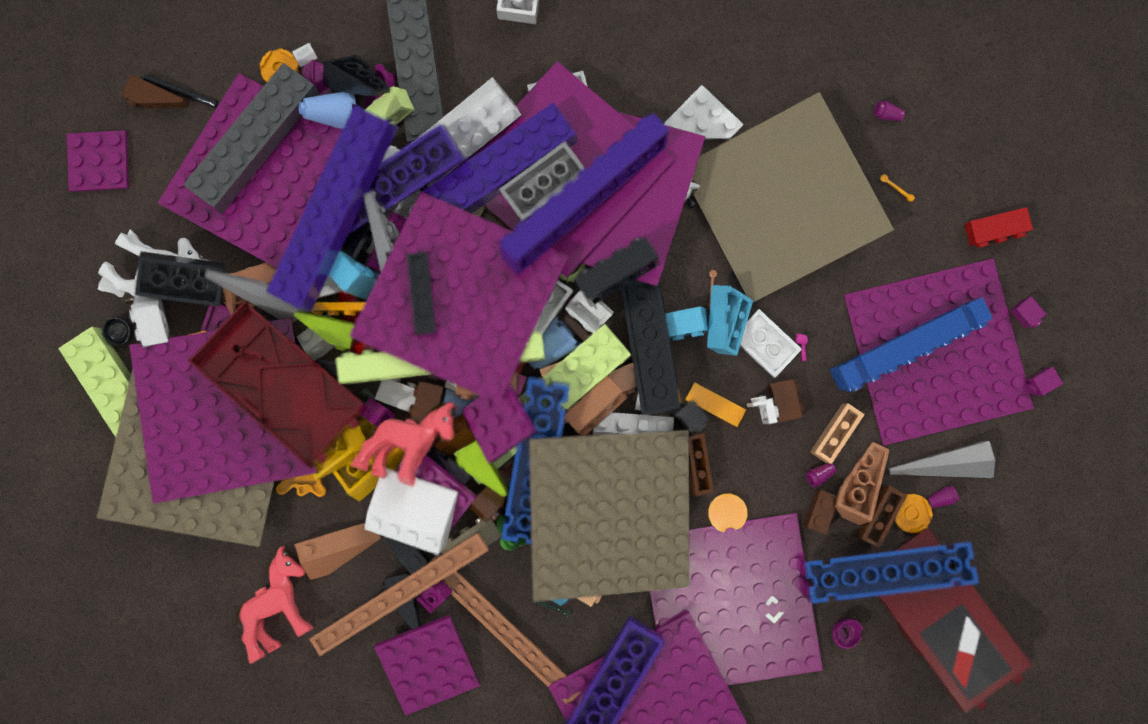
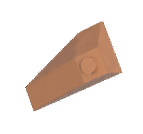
[835,442,889,525]
[295,522,381,580]

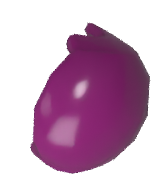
[832,618,863,649]

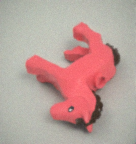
[351,402,458,487]
[236,546,313,664]

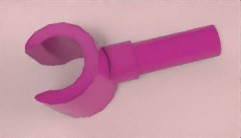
[795,333,808,361]

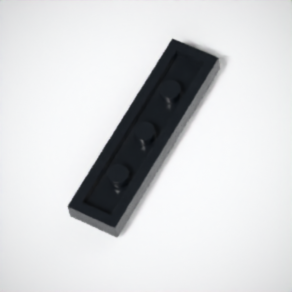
[407,251,437,336]

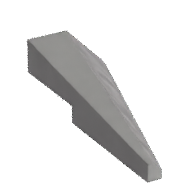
[364,191,400,271]
[205,270,305,323]
[888,441,995,478]

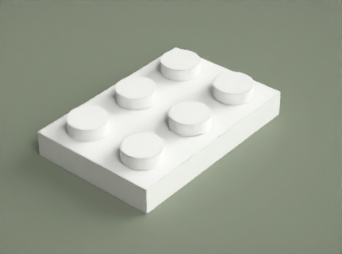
[740,309,802,378]

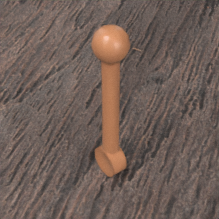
[707,270,717,310]

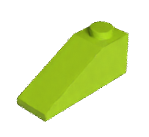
[294,310,355,351]
[456,441,510,496]

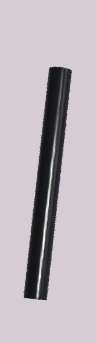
[143,74,218,108]

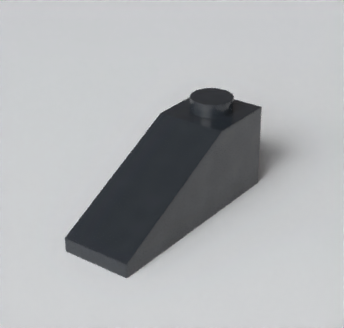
[382,535,431,574]
[382,572,421,629]

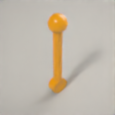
[880,175,915,202]

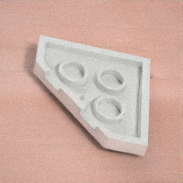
[664,85,744,140]

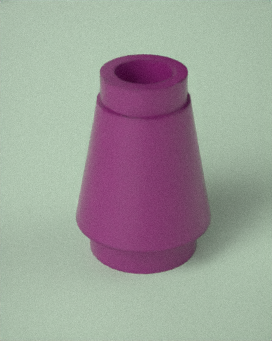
[874,100,905,122]
[806,463,836,487]
[927,486,960,509]

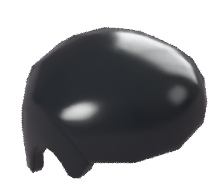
[102,316,134,346]

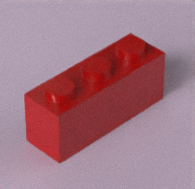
[964,207,1033,248]

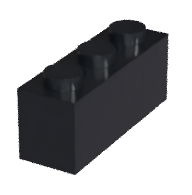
[670,400,709,433]

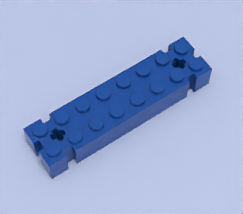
[829,297,993,392]
[502,376,570,544]
[803,542,979,603]

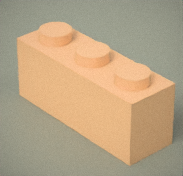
[810,403,865,464]

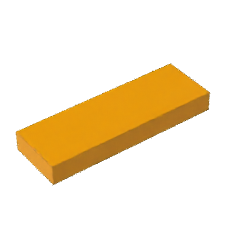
[685,382,746,427]

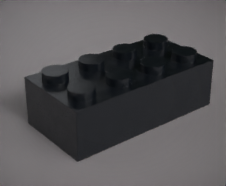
[575,236,660,307]
[134,251,224,307]

